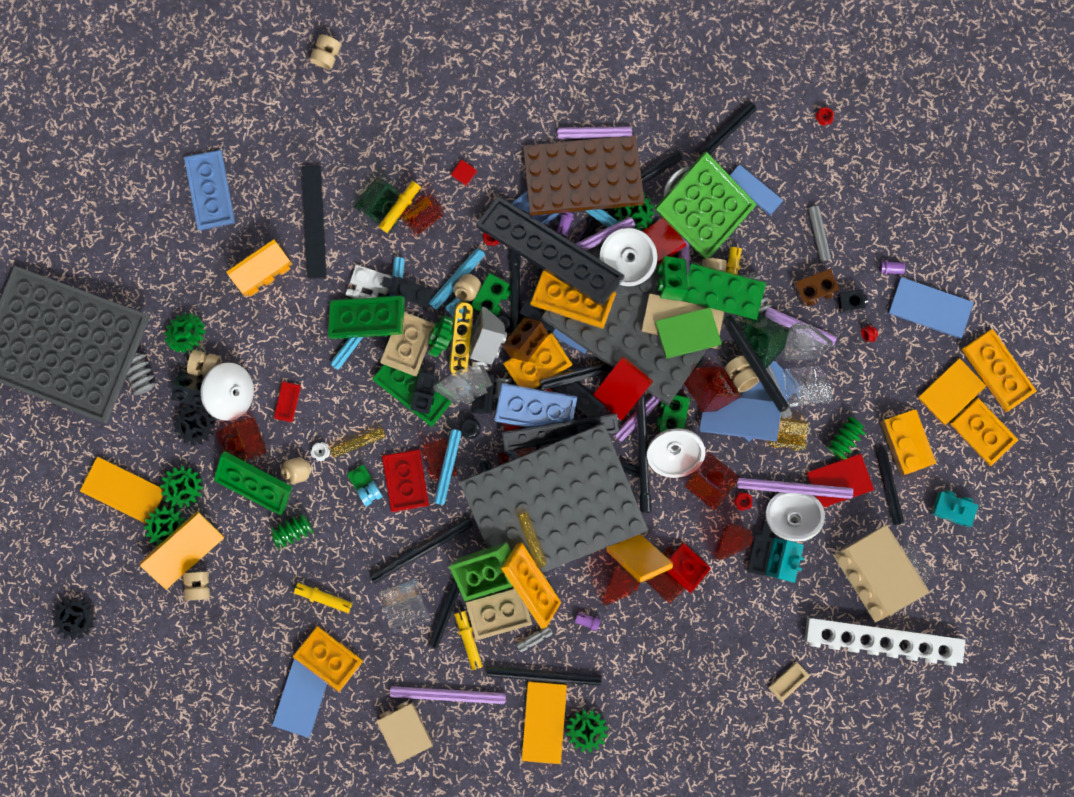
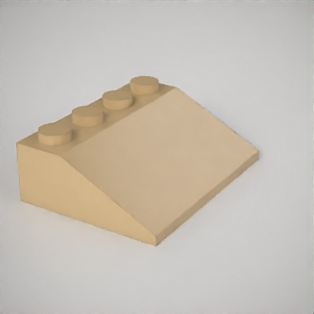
[833,525,929,622]

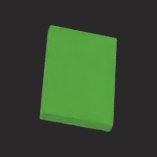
[655,307,722,359]

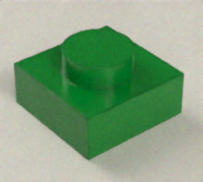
[347,464,373,491]

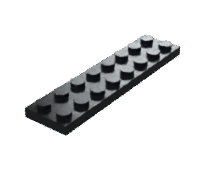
[476,196,625,307]

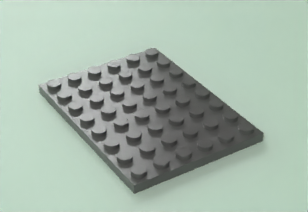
[541,242,731,406]
[0,266,151,424]
[459,423,648,573]

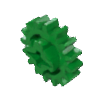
[613,193,655,230]
[164,313,206,353]
[427,316,453,357]
[160,466,203,509]
[144,506,186,547]
[566,709,609,753]

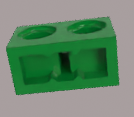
[656,256,688,301]
[471,273,511,317]
[656,395,690,433]

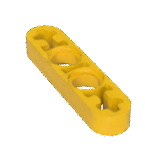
[449,302,473,377]

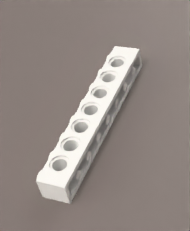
[804,618,965,666]

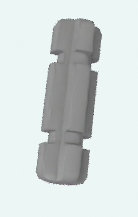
[516,626,552,652]

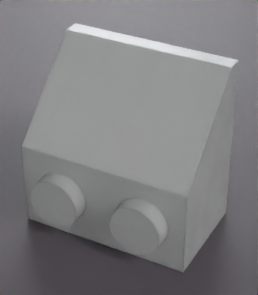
[470,307,507,365]

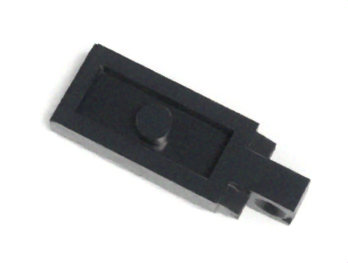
[379,276,434,309]
[747,521,774,576]

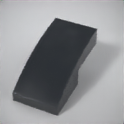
[410,371,440,414]

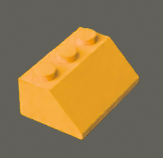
[226,239,293,297]
[880,409,936,476]

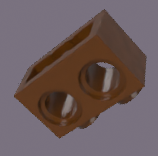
[793,268,839,307]
[503,317,549,362]

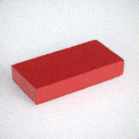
[274,381,301,423]

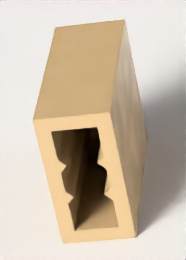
[376,701,434,764]

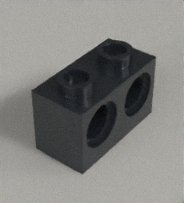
[171,372,205,409]

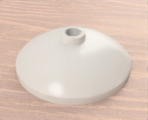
[600,228,657,286]
[201,363,254,420]
[647,429,705,478]
[766,492,825,541]

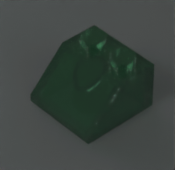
[354,177,410,234]
[739,315,789,368]

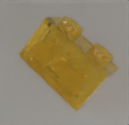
[767,418,809,451]

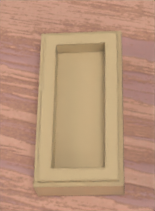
[768,661,810,703]

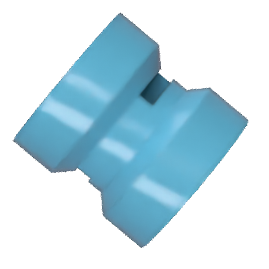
[357,481,383,507]

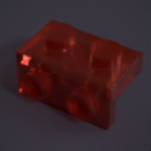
[421,438,458,482]

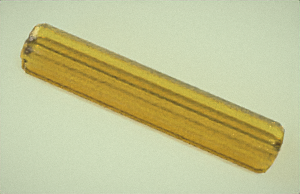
[330,428,385,457]
[518,512,547,568]

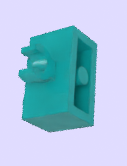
[931,490,979,527]
[765,538,805,583]

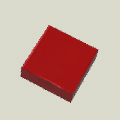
[451,160,477,187]

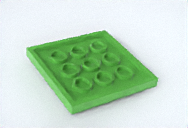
[654,152,757,259]

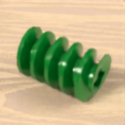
[825,417,866,460]
[271,513,314,550]

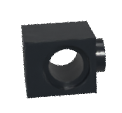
[837,289,868,314]

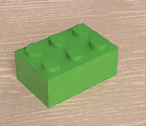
[449,542,513,601]

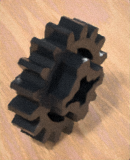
[173,405,216,446]
[52,598,96,640]

